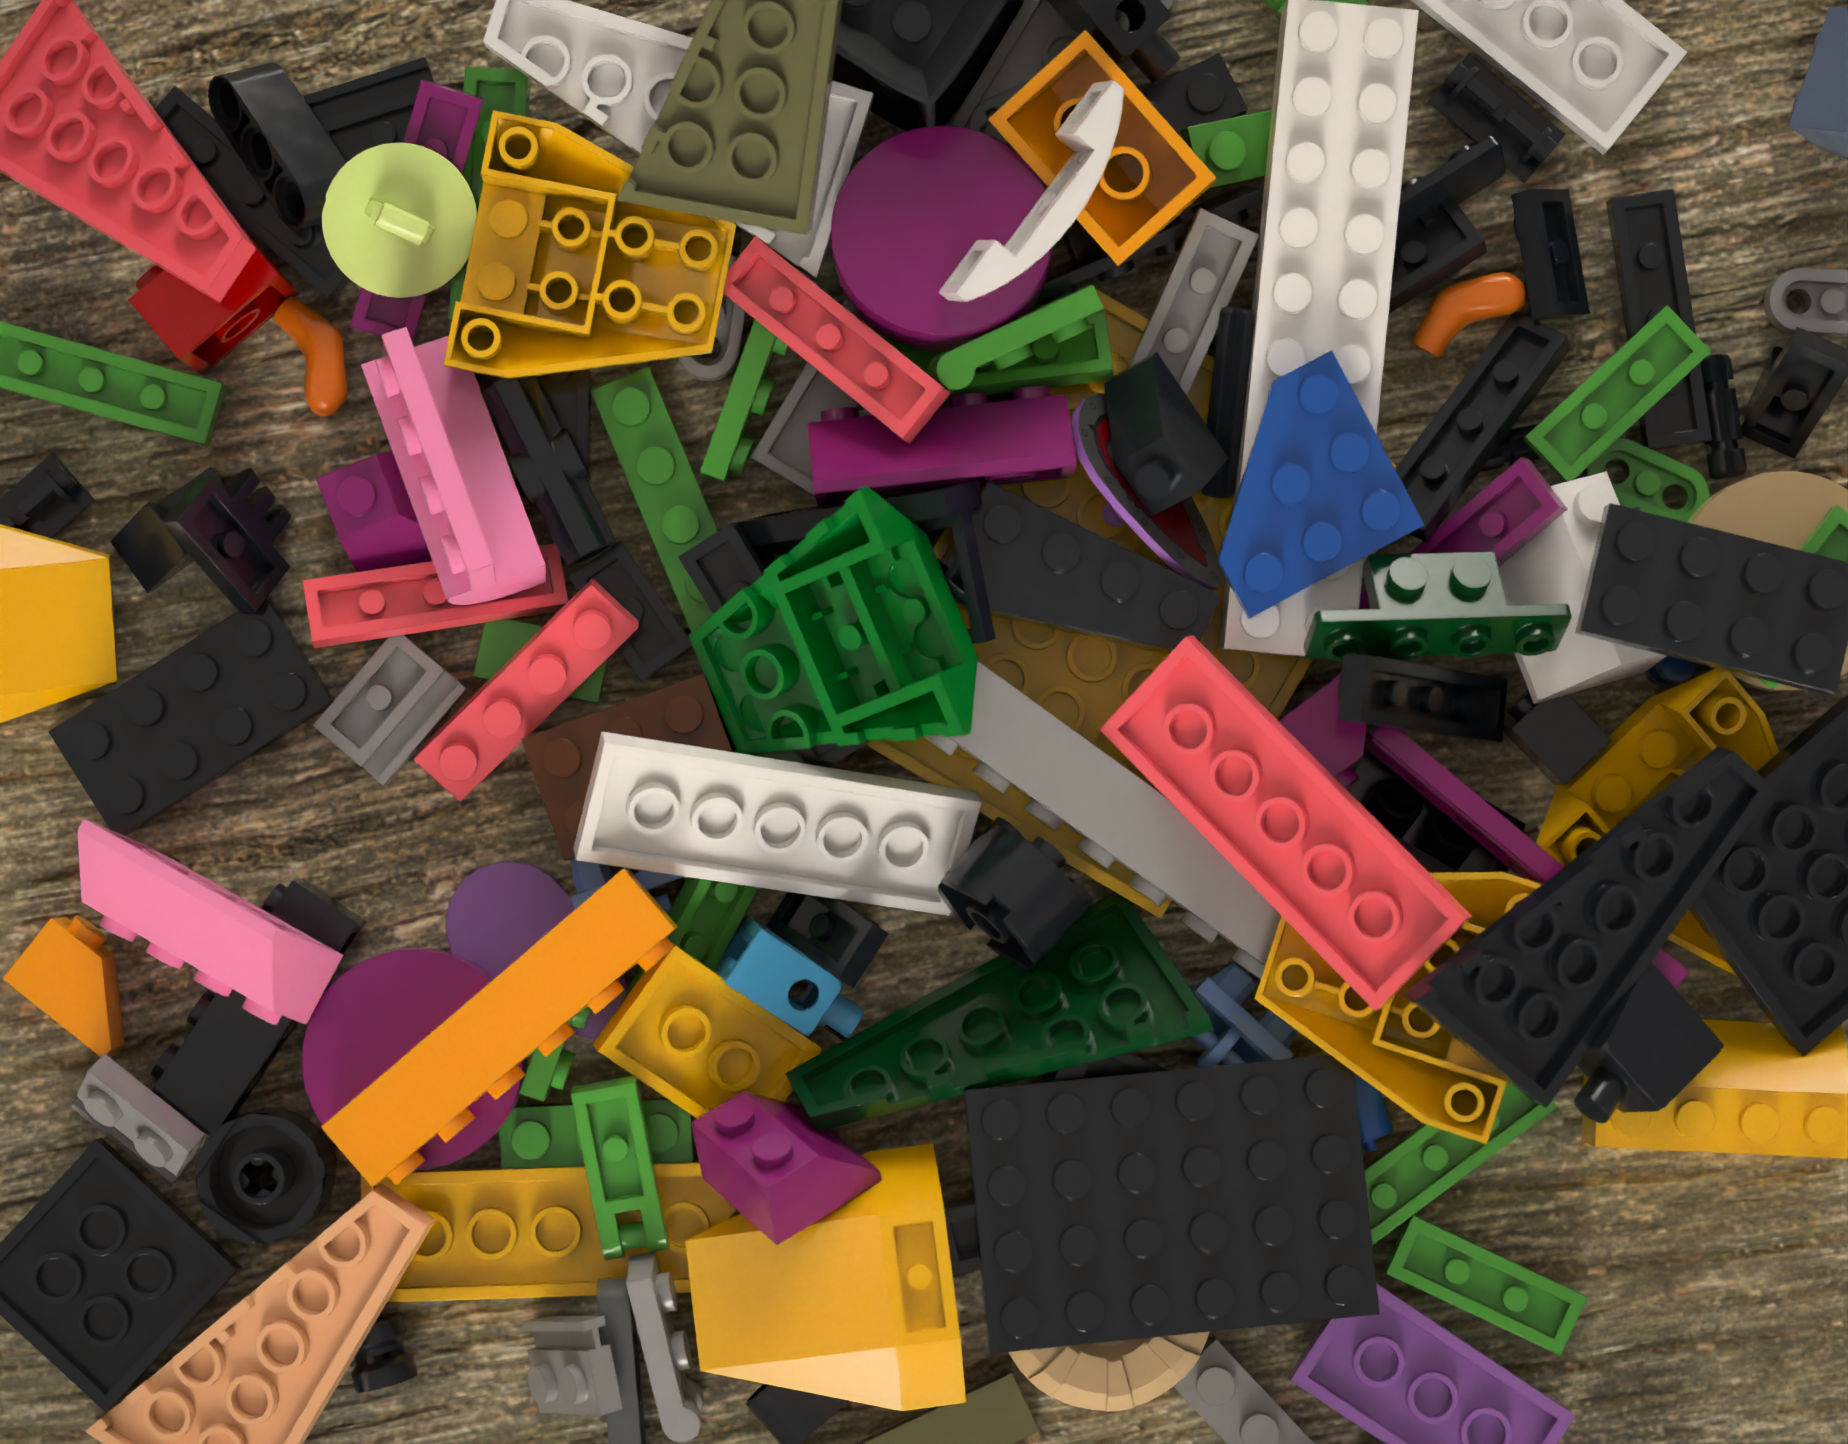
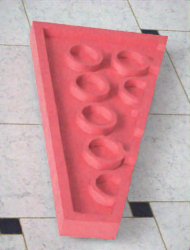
[0,0,256,303]

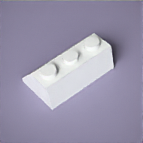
[1498,471,1667,704]

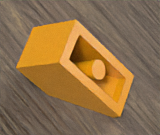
[3,915,125,1057]

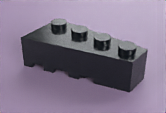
[946,481,1222,654]

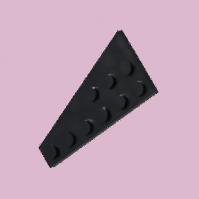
[1402,746,1774,1108]

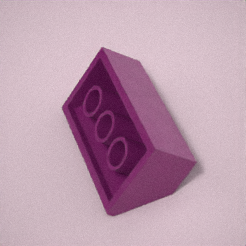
[808,386,1077,506]

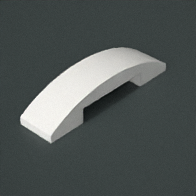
[938,80,1124,302]

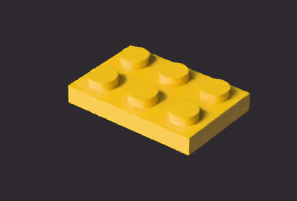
[592,942,822,1118]

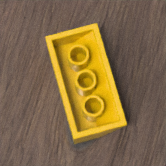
[1581,1019,1848,1159]

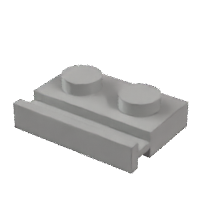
[312,635,469,786]
[71,1053,205,1187]
[522,1316,623,1416]

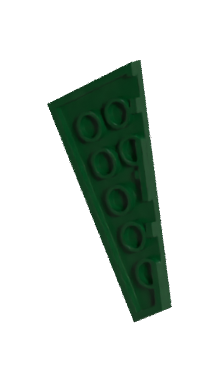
[785,892,1214,1131]

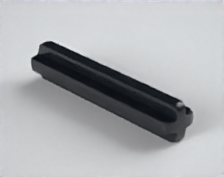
[1201,307,1255,498]

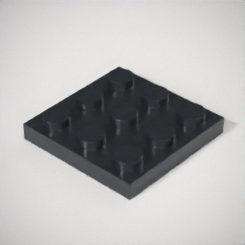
[0,1137,242,1413]

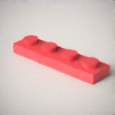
[724,236,951,444]
[303,543,568,648]
[413,578,639,802]

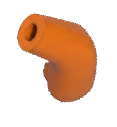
[1411,272,1526,358]
[274,296,348,417]

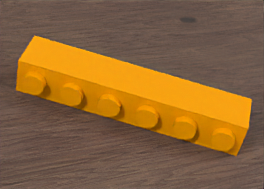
[321,868,679,1187]

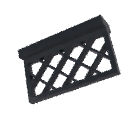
[737,480,996,644]

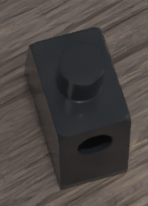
[1047,0,1181,83]
[1574,961,1724,1123]

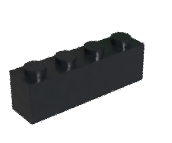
[151,879,366,1136]

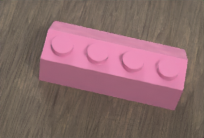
[77,819,343,1025]

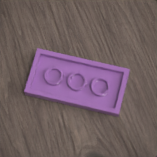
[1288,1282,1575,1444]

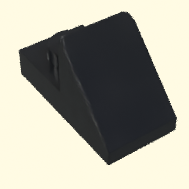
[1740,326,1848,459]
[110,467,228,593]
[766,892,889,988]

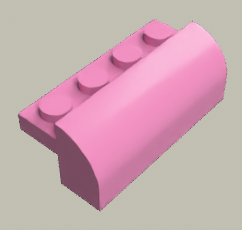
[361,327,547,605]

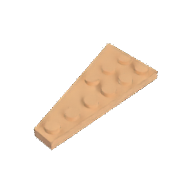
[85,1184,435,1444]

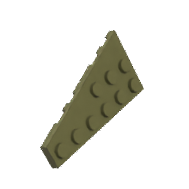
[616,0,843,235]

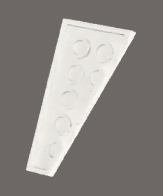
[483,0,874,281]

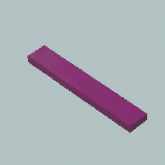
[1364,726,1689,989]

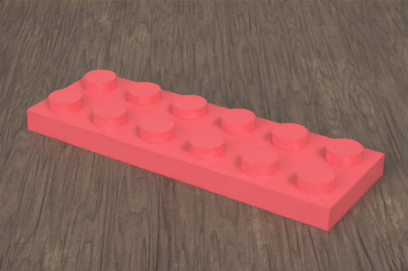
[1099,635,1472,1011]

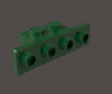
[1303,552,1572,662]

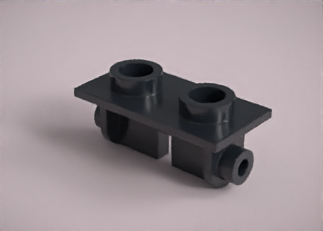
[1428,53,1566,183]
[0,453,96,539]

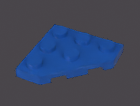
[1217,350,1424,618]

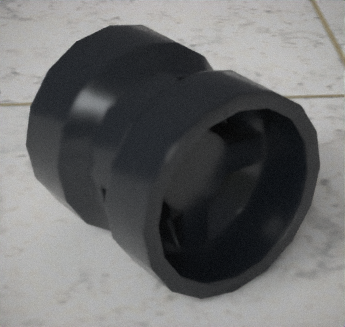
[351,1312,418,1393]

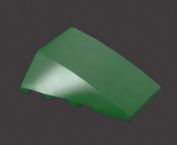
[688,485,978,754]

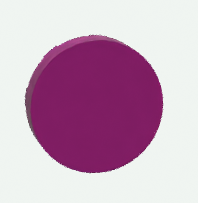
[831,126,1053,352]
[302,948,527,1170]

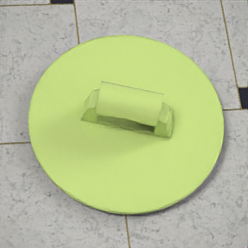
[322,143,477,298]

